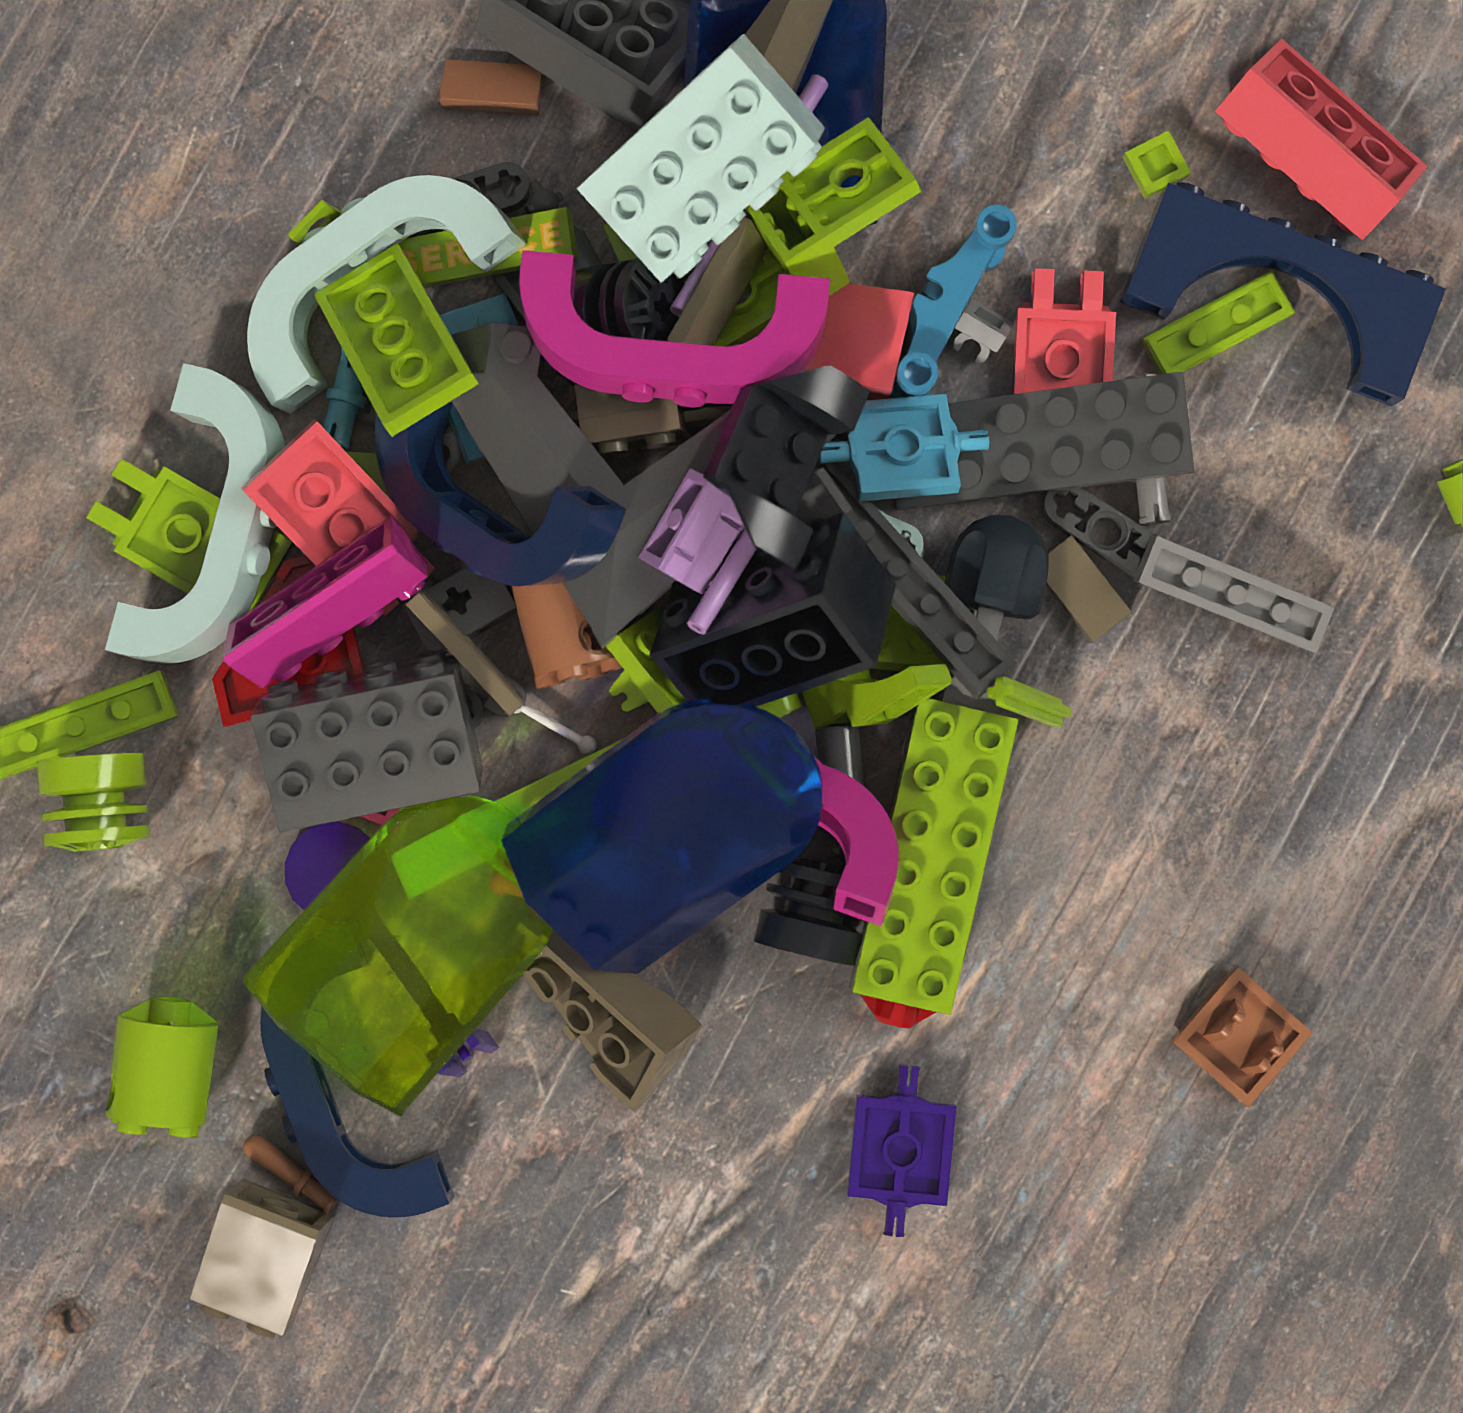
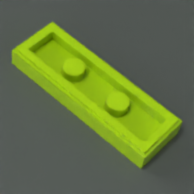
[1141,270,1296,375]

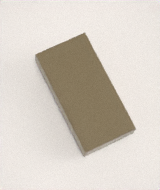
[1046,535,1133,644]

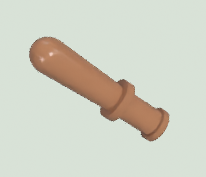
[243,1135,339,1215]

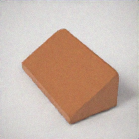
[439,59,542,115]

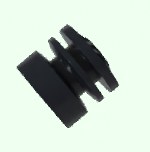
[573,258,684,342]
[753,857,863,966]

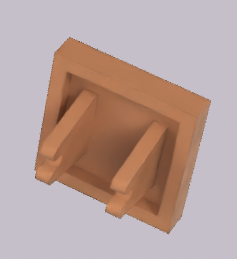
[1170,966,1313,1108]

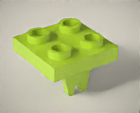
[606,604,691,725]

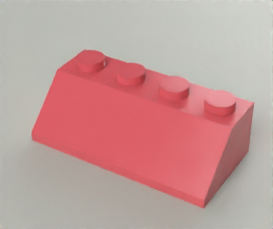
[1215,38,1427,241]

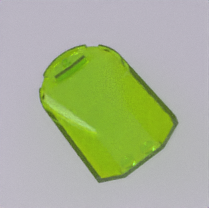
[243,795,559,1117]

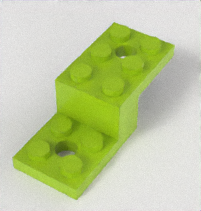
[684,117,921,347]

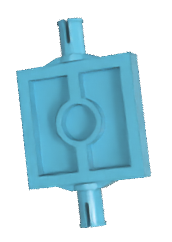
[819,394,989,501]

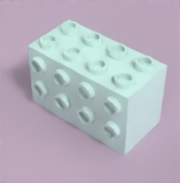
[577,34,825,283]

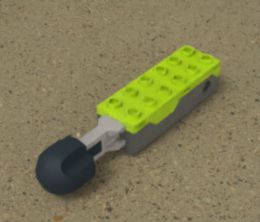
[849,515,1049,1029]

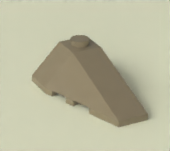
[745,0,833,94]
[507,918,702,1112]

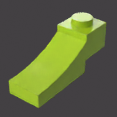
[802,664,953,729]

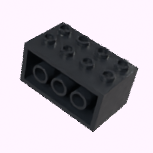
[650,512,896,724]

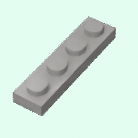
[1133,535,1335,653]

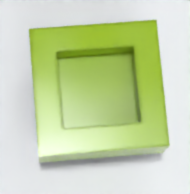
[1122,130,1191,200]

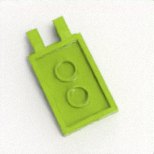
[86,458,294,612]

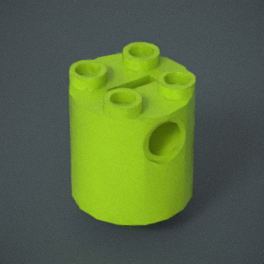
[105,996,219,1138]

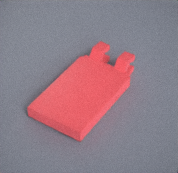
[1012,268,1116,395]
[241,419,435,616]

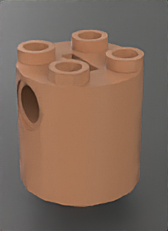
[512,583,624,689]

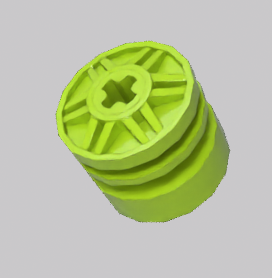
[36,753,151,852]

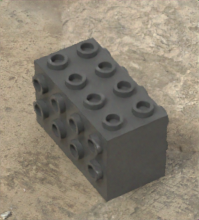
[250,650,483,833]

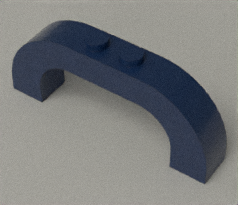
[375,401,626,586]
[260,919,455,1218]

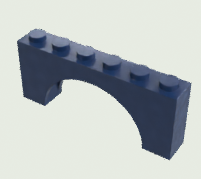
[1119,182,1446,407]

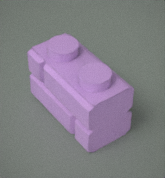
[638,468,745,595]

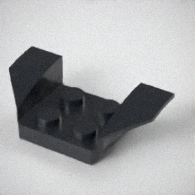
[703,365,870,570]

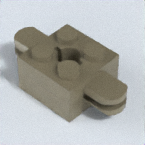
[566,384,733,462]

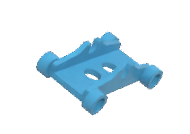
[890,204,1017,398]

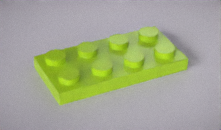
[314,243,479,437]

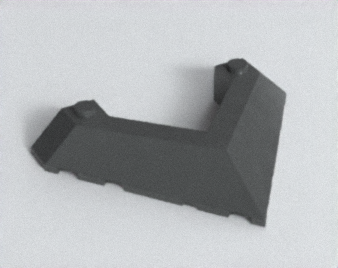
[451,322,836,649]

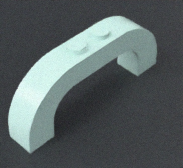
[247,175,527,414]
[105,363,285,664]

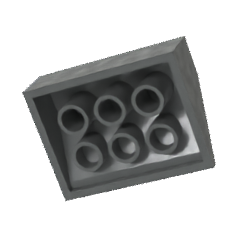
[475,0,723,133]

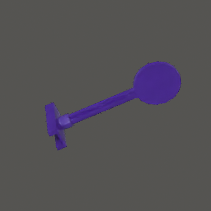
[284,821,499,1077]

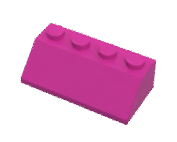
[222,515,428,688]

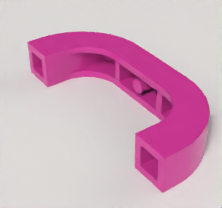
[519,250,830,407]
[595,727,899,927]

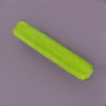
[987,676,1071,728]

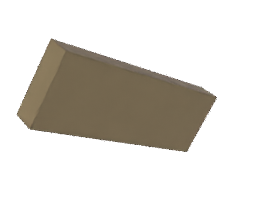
[667,218,767,346]
[406,590,523,716]

